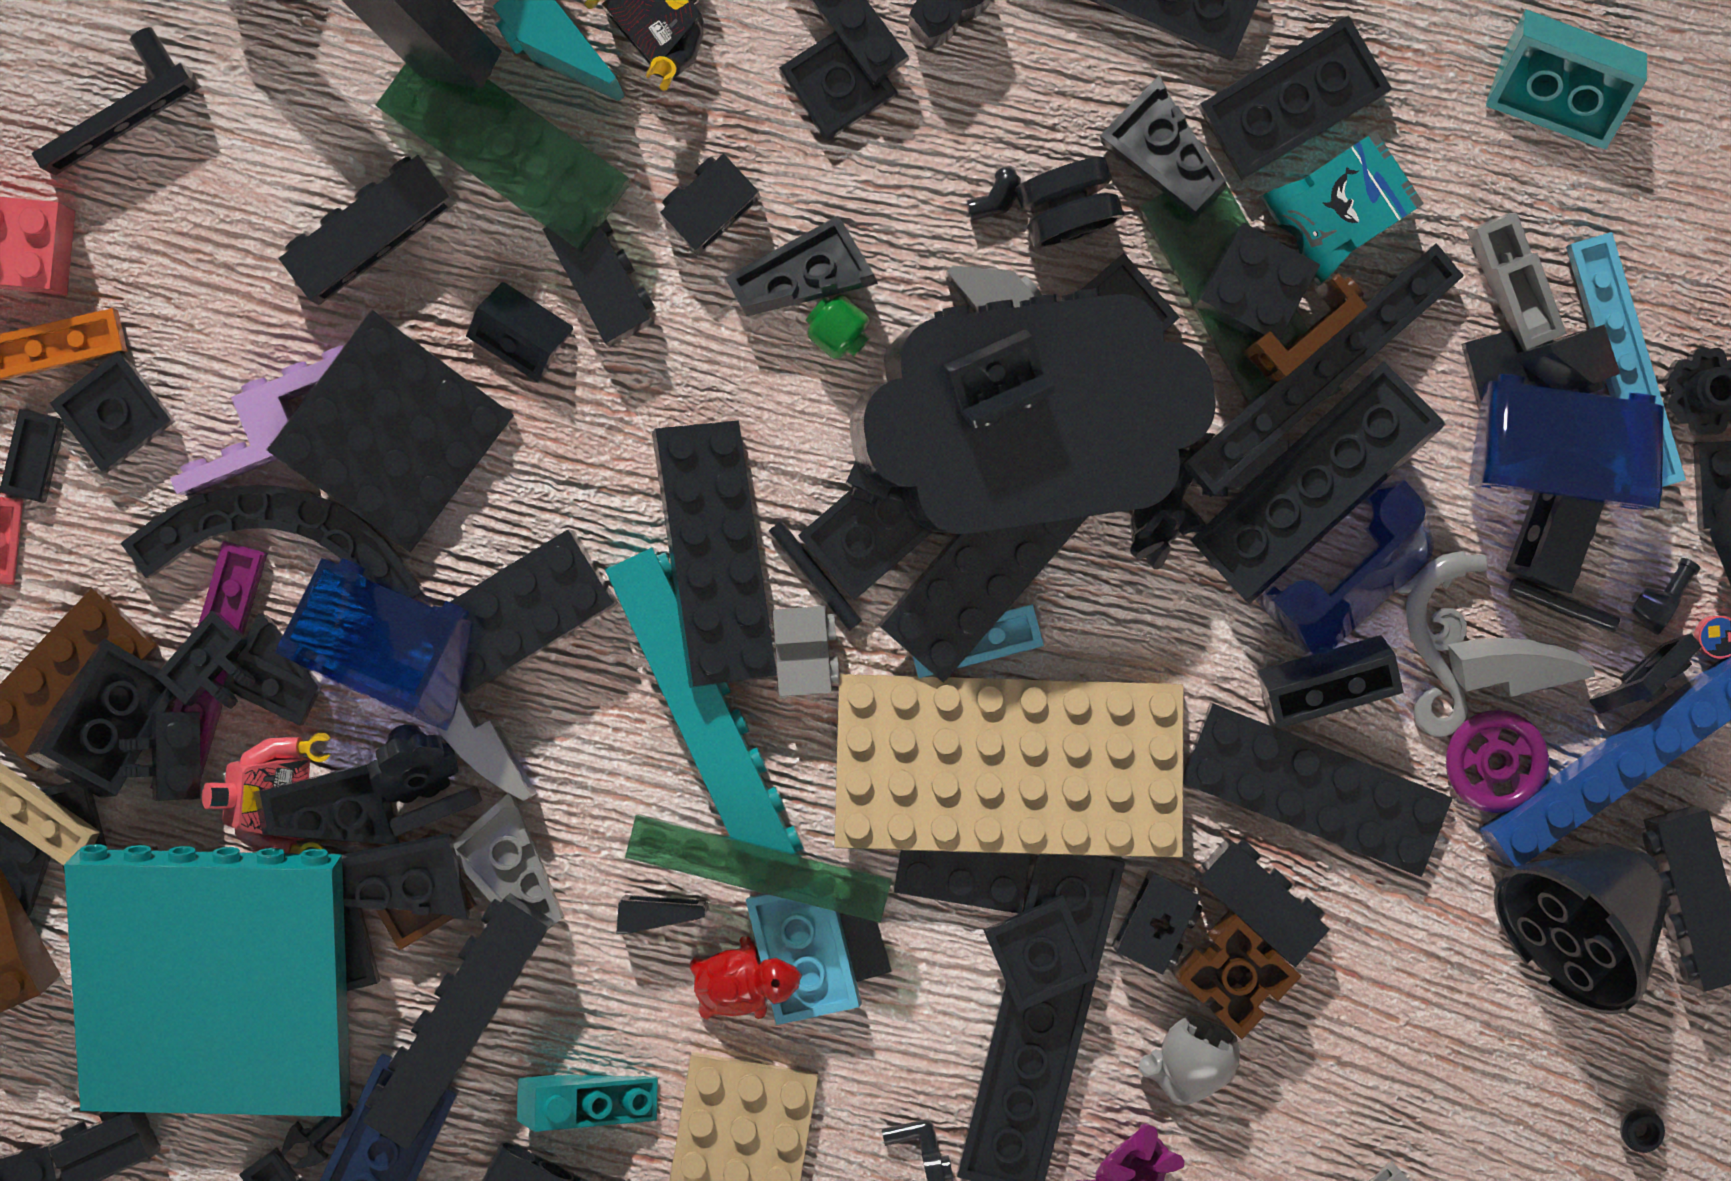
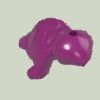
[1076,1123,1185,1181]

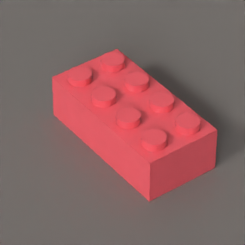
[0,197,75,296]

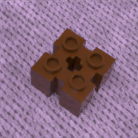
[1171,909,1301,1040]

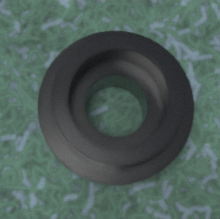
[1620,1109,1665,1153]

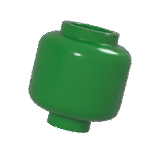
[805,295,871,359]

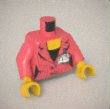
[202,733,332,854]

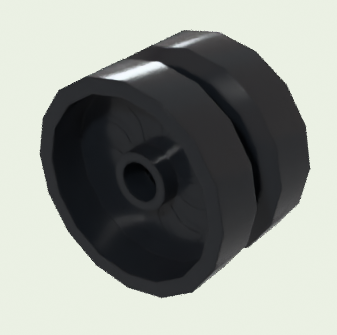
[1015,156,1125,248]

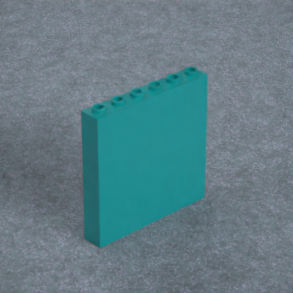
[64,844,351,1116]

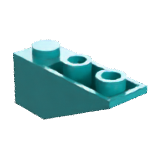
[517,1075,658,1132]

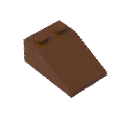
[0,868,61,1013]

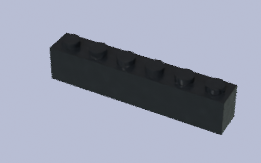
[363,893,554,1150]

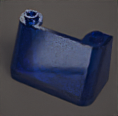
[1468,374,1664,511]
[1256,480,1434,654]
[274,558,473,732]

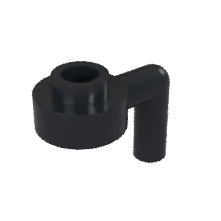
[882,1120,954,1181]

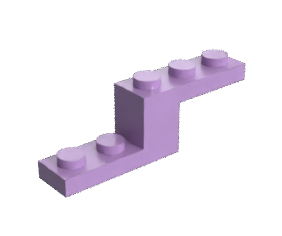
[170,345,344,496]

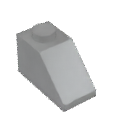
[945,266,1042,313]

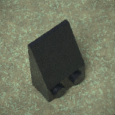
[24,639,174,798]

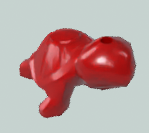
[690,936,802,1020]

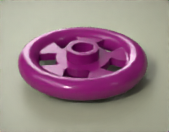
[1446,710,1549,813]

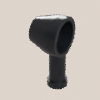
[1631,558,1701,635]

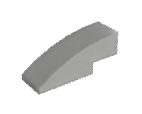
[1467,212,1567,350]
[1448,638,1595,697]
[423,689,537,801]

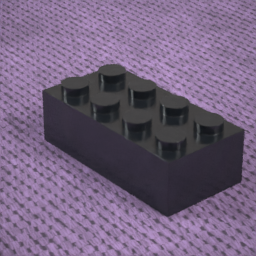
[419,529,619,695]

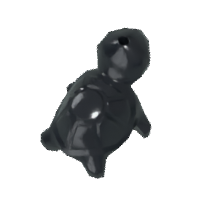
[1130,447,1206,569]

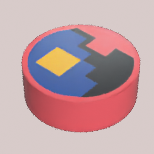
[1694,615,1731,659]

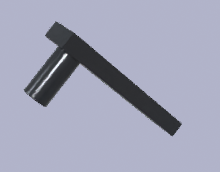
[31,27,201,176]

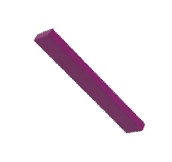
[150,541,268,800]

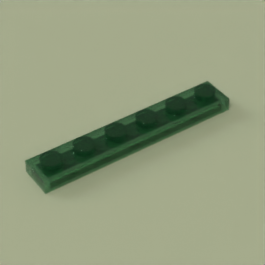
[625,813,892,923]

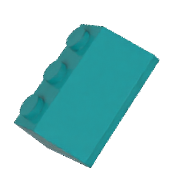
[1486,9,1647,150]

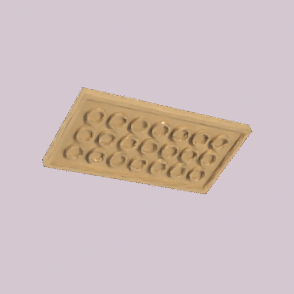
[834,674,1183,858]

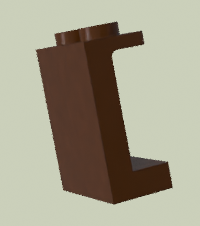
[1243,273,1368,384]

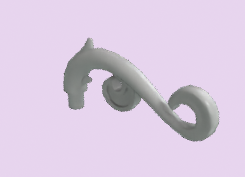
[1398,551,1488,737]

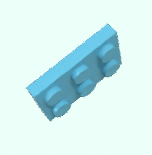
[745,878,862,1025]

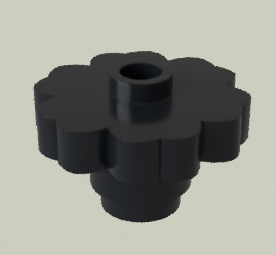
[1662,348,1731,435]
[367,724,459,803]

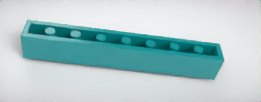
[605,547,805,885]

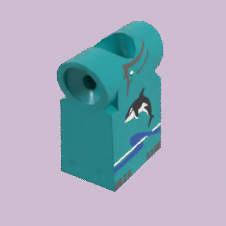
[1259,131,1424,287]

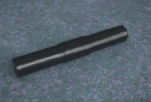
[1508,577,1620,633]

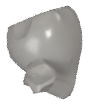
[1138,1016,1240,1105]

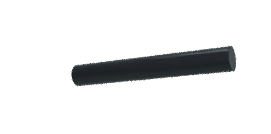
[769,520,862,631]

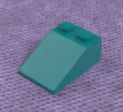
[492,0,625,101]

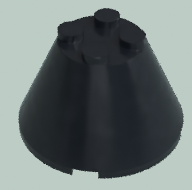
[1494,843,1671,1014]

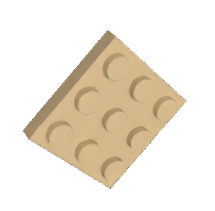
[669,1052,818,1181]

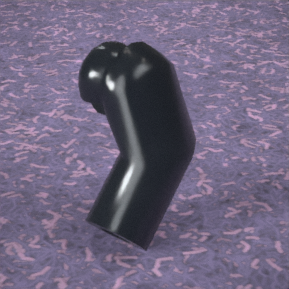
[966,167,1021,221]

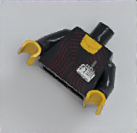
[584,0,704,91]

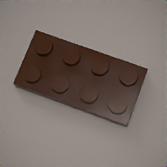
[0,588,159,772]

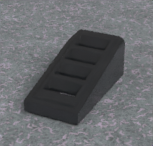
[616,895,708,935]

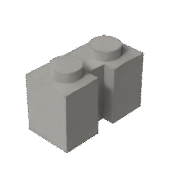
[773,606,839,697]

